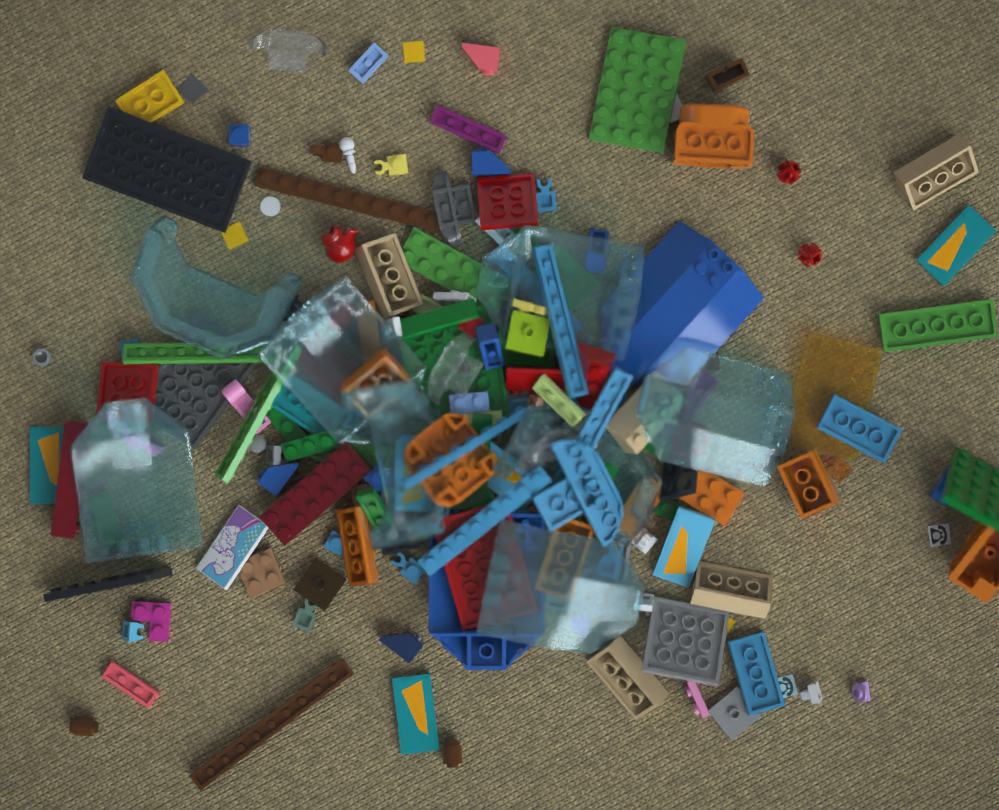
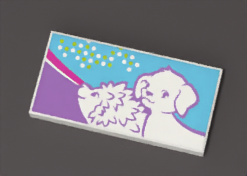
[196,505,268,590]

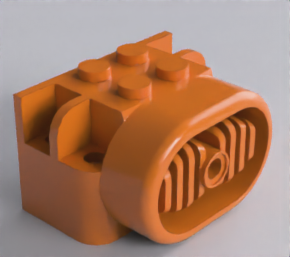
[672,103,754,170]
[948,521,999,604]

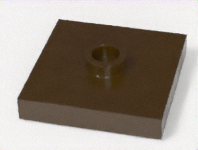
[293,558,347,612]

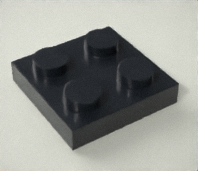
[660,455,699,500]

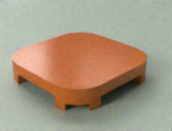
[403,413,497,507]

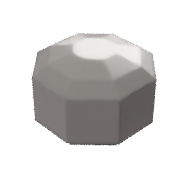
[32,348,52,366]
[249,434,267,453]

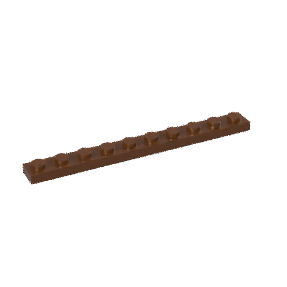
[254,167,440,233]
[189,658,354,791]

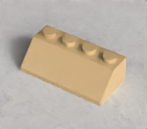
[893,134,979,211]
[355,233,423,321]
[606,373,687,454]
[690,561,773,619]
[586,635,669,720]

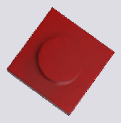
[458,317,484,337]

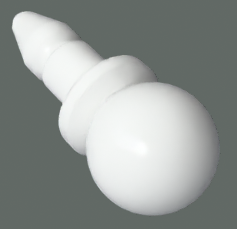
[339,137,356,174]

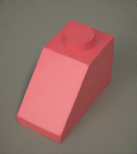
[462,43,500,76]

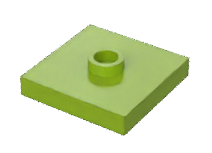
[505,310,550,357]

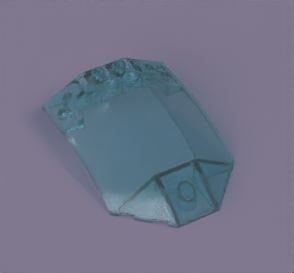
[476,225,644,361]
[257,276,425,444]
[636,347,795,487]
[71,398,203,563]
[477,520,645,654]

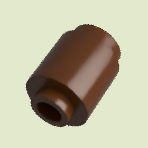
[69,716,99,736]
[443,740,462,768]

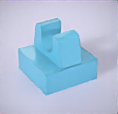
[121,620,144,642]

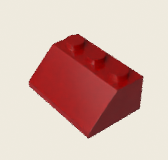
[575,342,616,409]
[506,366,565,395]

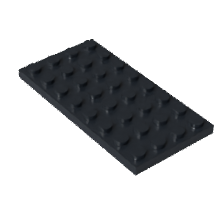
[82,106,252,233]

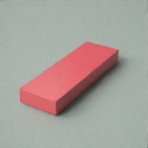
[101,660,160,709]

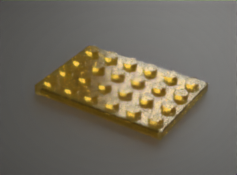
[781,332,883,462]

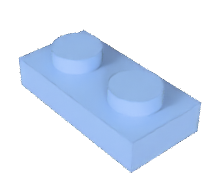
[348,43,388,84]
[449,392,490,414]

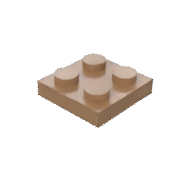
[239,548,286,598]

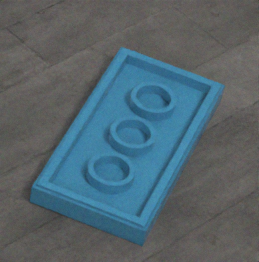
[816,394,903,463]
[727,631,785,716]

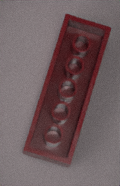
[51,420,92,539]
[260,439,373,546]

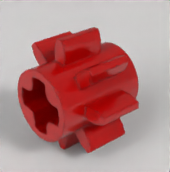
[777,160,801,185]
[798,242,822,267]

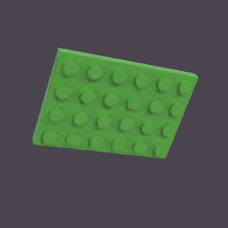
[589,27,687,154]

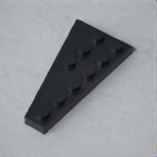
[43,568,173,602]

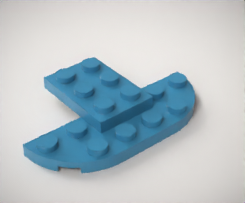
[531,440,623,547]

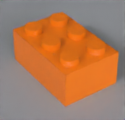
[341,348,411,419]
[777,448,840,519]
[678,465,745,526]

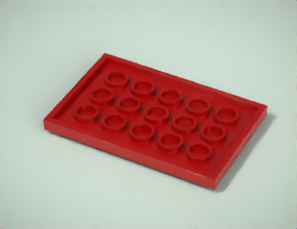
[432,504,538,630]

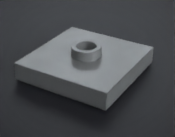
[708,686,761,740]

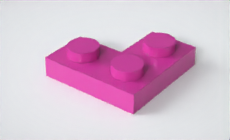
[131,601,171,642]

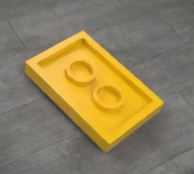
[115,70,185,123]

